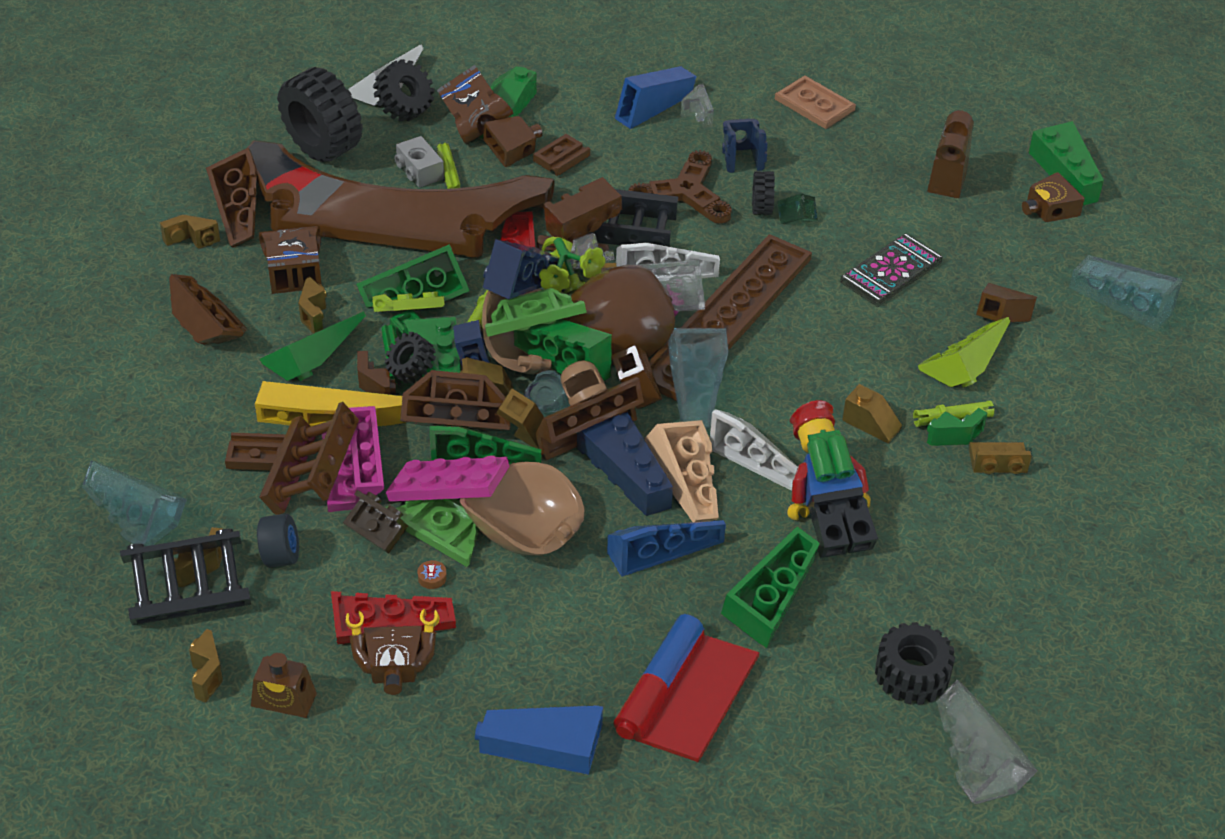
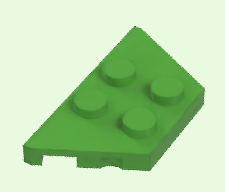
[485,288,587,337]
[385,498,479,567]

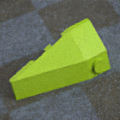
[918,317,1010,387]

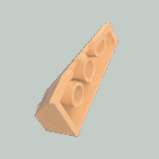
[644,420,719,522]

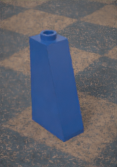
[615,66,697,129]
[475,706,603,775]

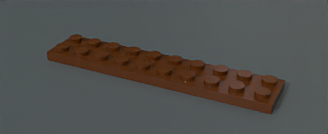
[649,234,812,403]

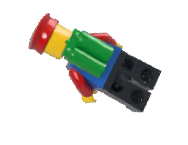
[787,400,878,558]

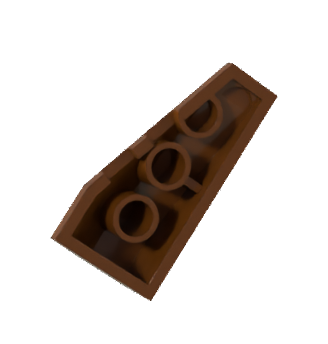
[206,147,257,248]

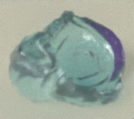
[524,370,570,414]

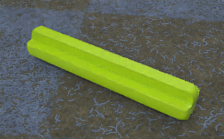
[437,143,461,189]

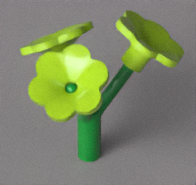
[539,238,606,295]

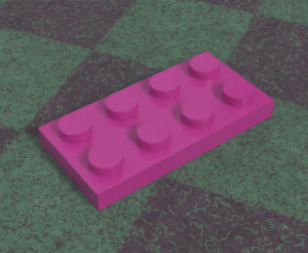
[386,456,510,501]

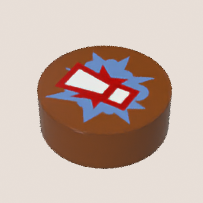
[417,560,447,589]

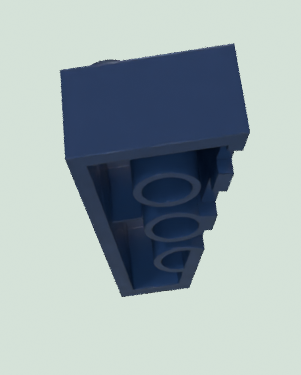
[482,239,559,299]
[577,412,673,516]

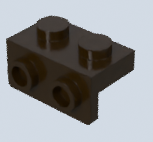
[343,490,408,554]

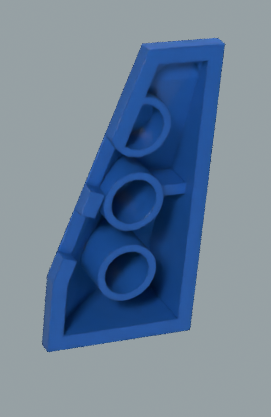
[607,520,726,577]

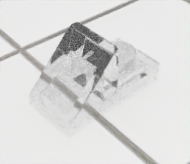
[681,84,714,129]
[570,233,615,269]

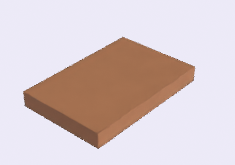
[775,76,856,129]

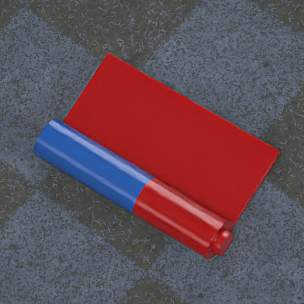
[613,614,759,762]

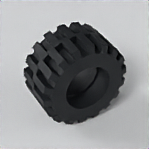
[875,622,955,705]

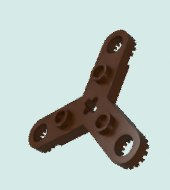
[629,150,732,223]

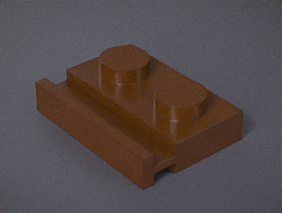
[533,134,590,176]
[225,432,286,470]

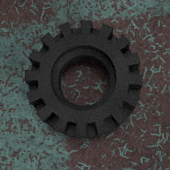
[752,171,775,215]
[385,332,436,384]

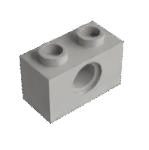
[395,136,444,188]

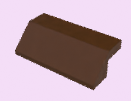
[536,377,644,461]

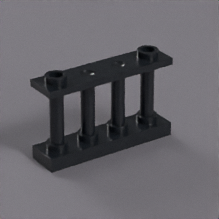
[581,185,678,247]
[120,529,251,626]

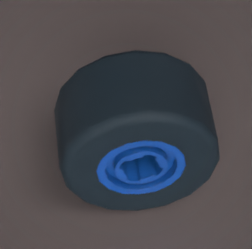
[257,513,299,568]

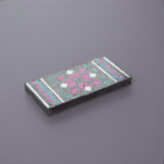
[840,233,943,307]

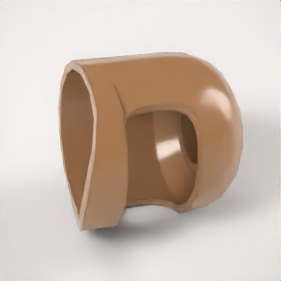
[561,361,607,406]

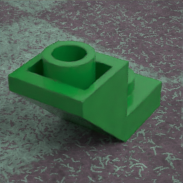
[927,408,987,446]

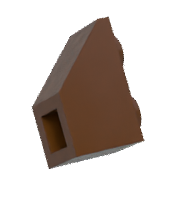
[976,283,1037,322]
[612,345,662,409]

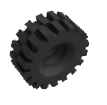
[373,59,435,122]

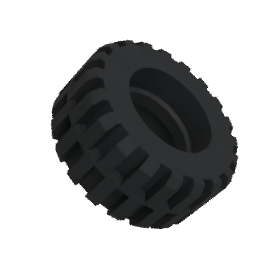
[277,67,363,162]

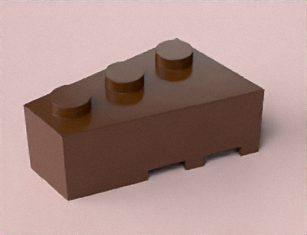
[544,177,622,245]

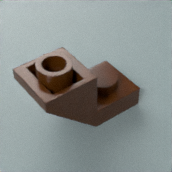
[357,351,396,395]

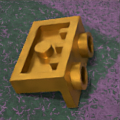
[969,442,1032,474]

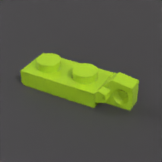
[373,291,444,312]

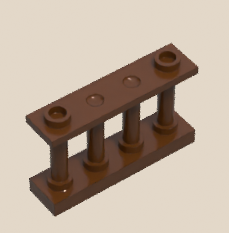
[259,402,359,515]

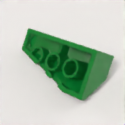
[479,66,537,139]
[356,244,470,307]
[260,311,366,381]
[429,425,541,464]

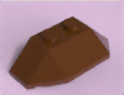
[169,274,247,344]
[400,370,510,431]

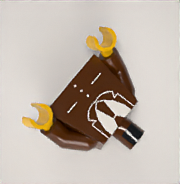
[346,609,440,695]

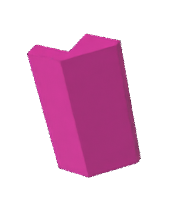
[322,406,384,512]

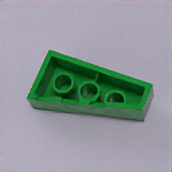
[1029,121,1104,206]
[514,319,612,382]
[721,527,820,648]

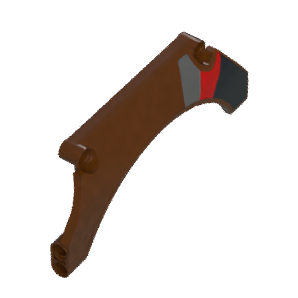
[247,140,555,257]

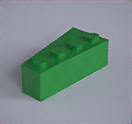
[404,317,460,378]

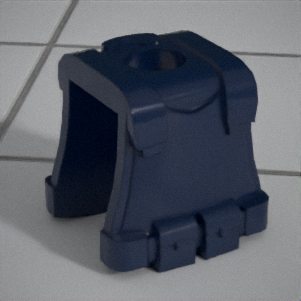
[722,119,767,173]

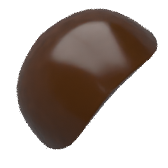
[562,265,675,365]

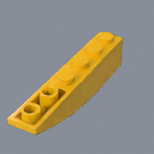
[255,381,406,426]

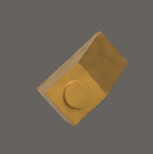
[842,384,902,444]

